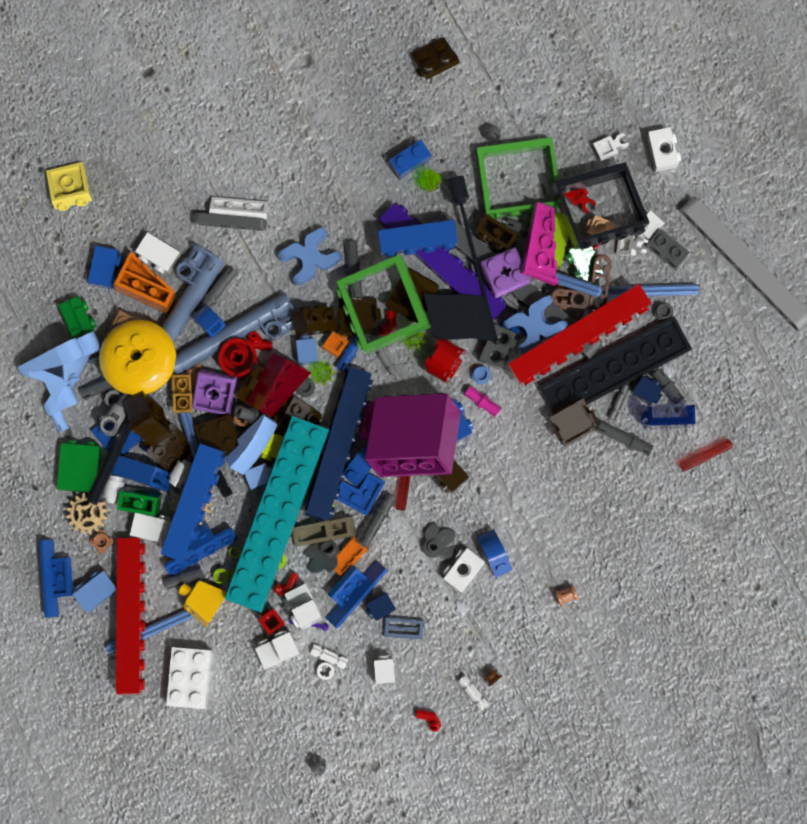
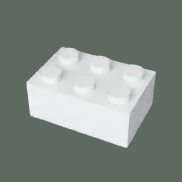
[166,647,213,709]

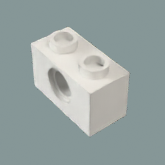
[647,127,681,172]
[443,548,485,593]

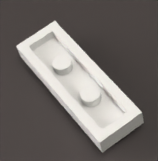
[209,197,268,220]

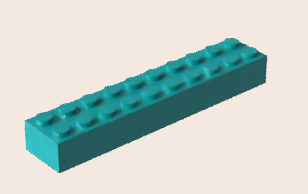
[225,416,330,613]

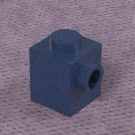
[631,376,662,406]

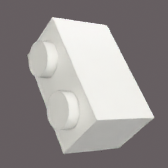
[135,232,181,274]
[130,513,172,544]

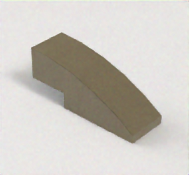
[293,517,357,547]

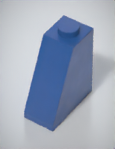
[112,456,171,492]

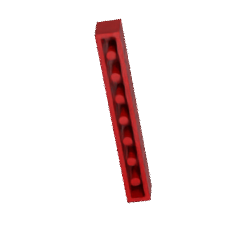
[507,284,651,386]
[116,538,146,695]

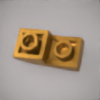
[171,374,193,413]

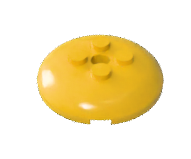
[99,320,176,395]

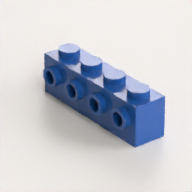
[378,220,458,258]

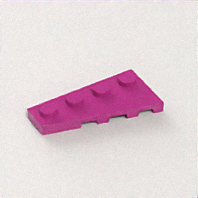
[521,202,558,286]

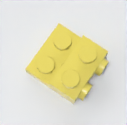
[46,162,92,211]

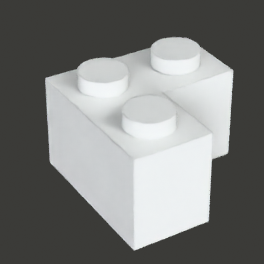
[284,584,324,630]
[255,630,301,670]

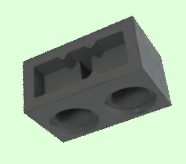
[646,229,690,271]
[479,324,517,370]

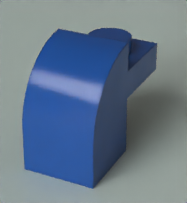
[192,304,226,338]
[345,444,372,487]
[477,529,513,578]

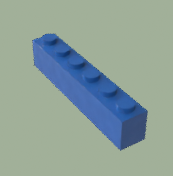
[160,444,226,562]

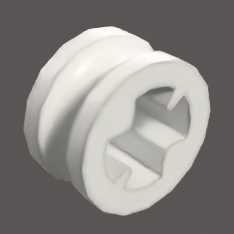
[317,662,335,680]

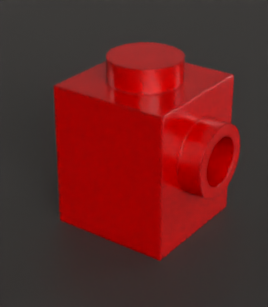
[258,608,285,636]

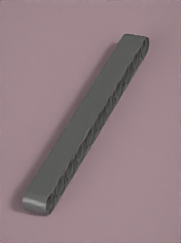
[434,212,602,360]

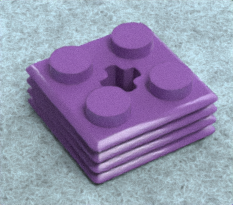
[480,247,531,298]
[192,369,237,416]

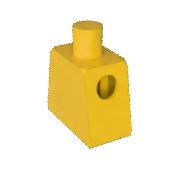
[178,581,227,628]

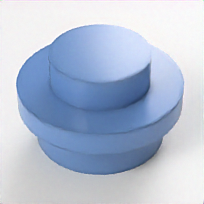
[472,365,491,385]

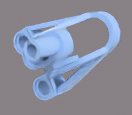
[17,331,101,433]

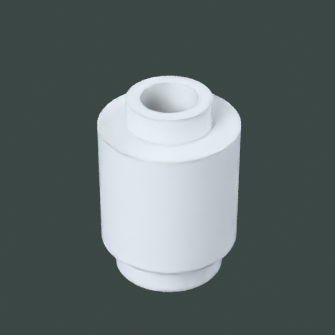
[168,459,192,489]
[102,475,124,504]

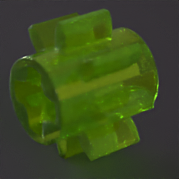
[418,169,442,192]
[404,332,426,351]
[312,362,336,386]

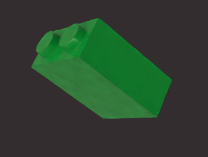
[57,440,102,493]

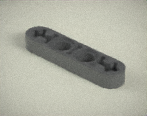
[193,213,267,231]

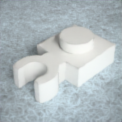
[593,133,629,162]
[616,235,648,256]

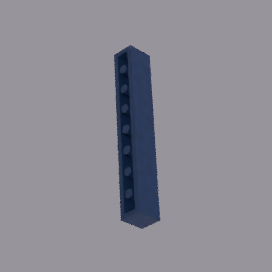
[303,367,373,521]

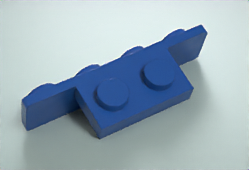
[163,522,238,576]
[39,540,73,618]
[326,561,388,628]

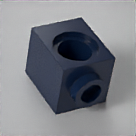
[365,593,396,621]

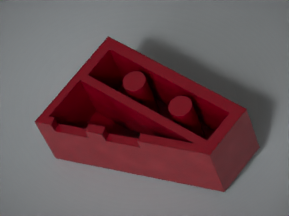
[246,352,311,417]

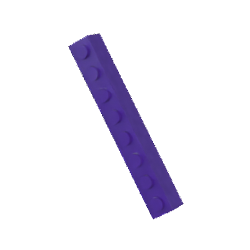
[379,203,506,322]

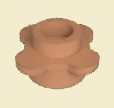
[90,530,114,553]

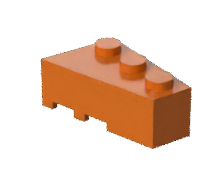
[114,251,175,314]

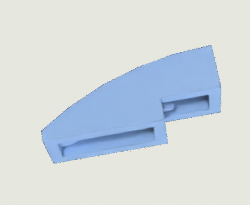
[226,414,277,475]

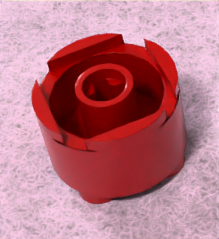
[218,338,258,379]
[424,339,466,383]

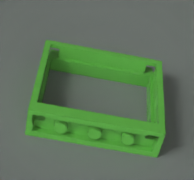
[476,137,559,220]
[336,254,431,354]

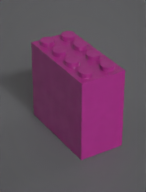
[365,393,461,477]

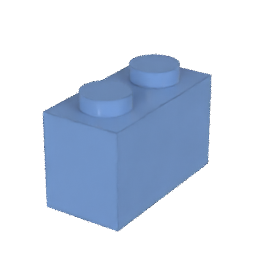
[72,571,117,613]

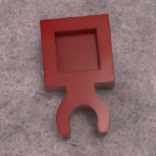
[563,188,596,214]

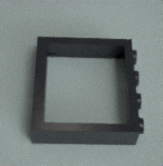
[552,162,650,250]

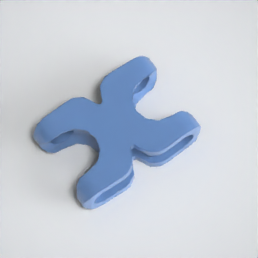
[278,228,343,286]
[503,295,568,354]

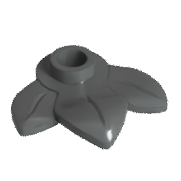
[423,523,457,559]
[304,541,339,573]

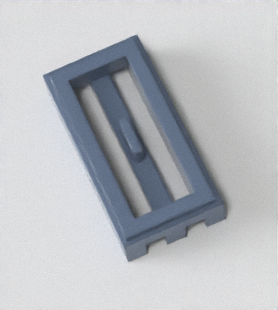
[384,617,424,639]

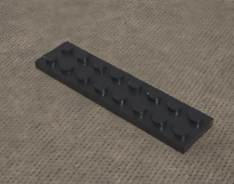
[539,316,692,413]

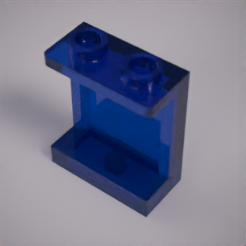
[641,405,696,429]

